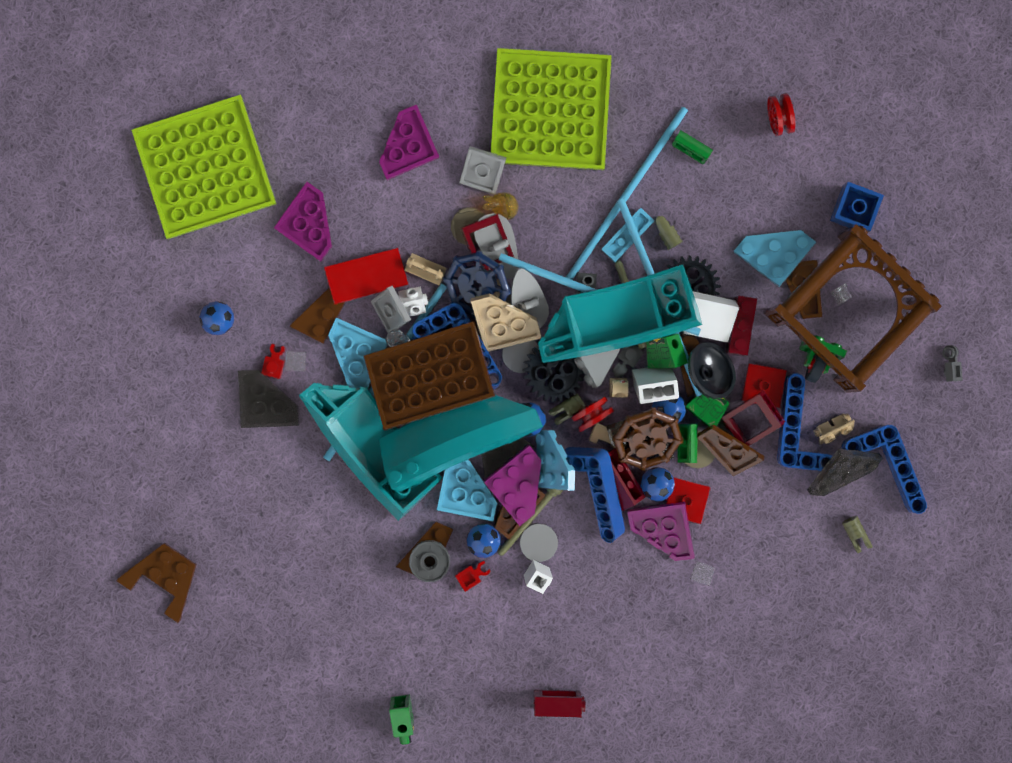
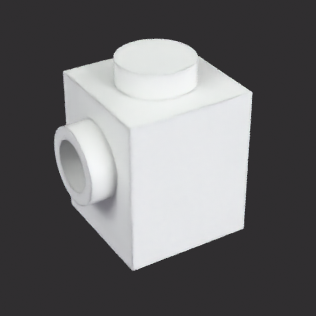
[524,560,553,594]

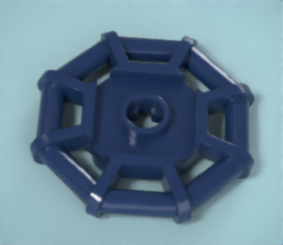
[443,251,512,319]

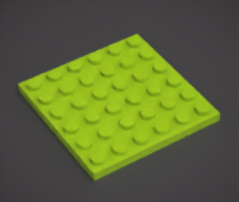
[491,48,612,170]
[131,95,277,239]

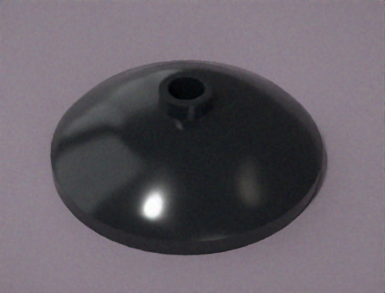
[688,342,736,399]

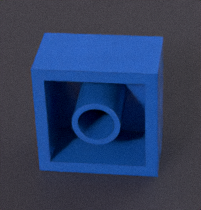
[830,182,884,232]

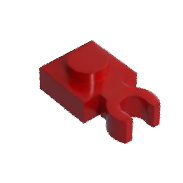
[261,344,285,379]
[455,560,491,592]

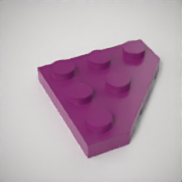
[379,104,439,180]
[274,182,332,262]
[484,445,541,526]
[627,502,695,561]

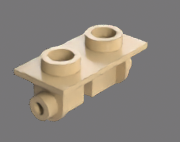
[405,253,447,286]
[813,413,855,445]

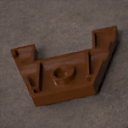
[116,543,197,623]

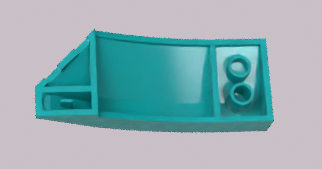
[538,265,703,363]
[299,383,443,521]
[379,395,543,492]

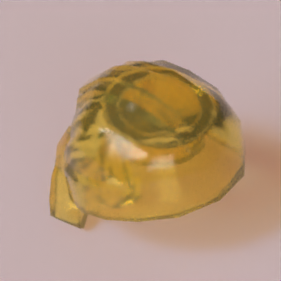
[482,192,519,220]

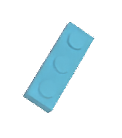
[601,208,655,263]

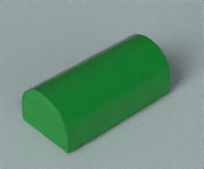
[672,130,713,165]
[677,424,698,463]

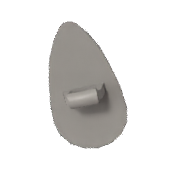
[474,213,518,279]
[511,268,549,328]

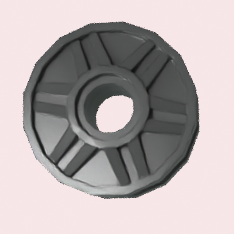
[409,540,450,582]

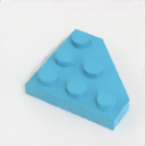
[734,230,816,287]
[328,318,389,388]
[536,430,575,491]
[437,459,497,521]

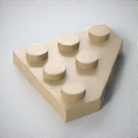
[471,294,542,352]

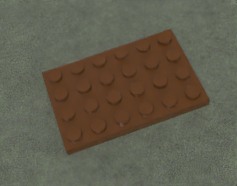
[364,322,496,430]

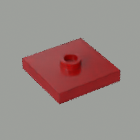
[741,363,787,408]
[666,477,710,524]

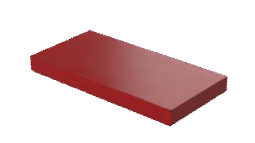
[324,248,409,305]

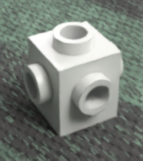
[398,286,428,316]

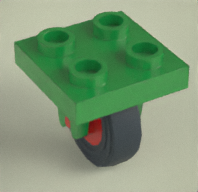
[799,335,847,383]

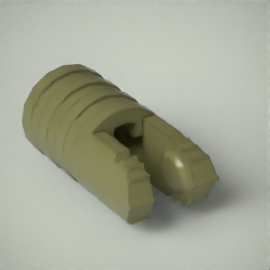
[656,216,683,250]
[548,393,586,425]
[842,516,873,553]

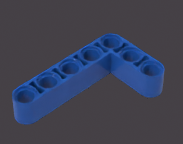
[412,303,502,389]
[777,373,836,471]
[841,425,927,514]
[564,447,625,543]

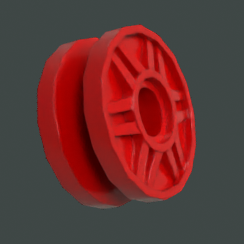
[767,93,795,136]
[571,397,614,432]

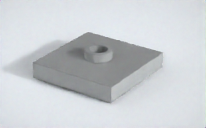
[459,146,506,195]
[371,286,411,334]

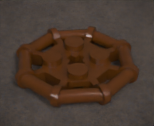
[612,408,683,470]

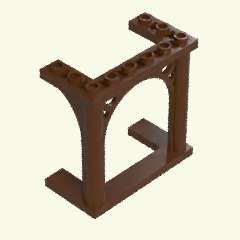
[764,224,942,393]

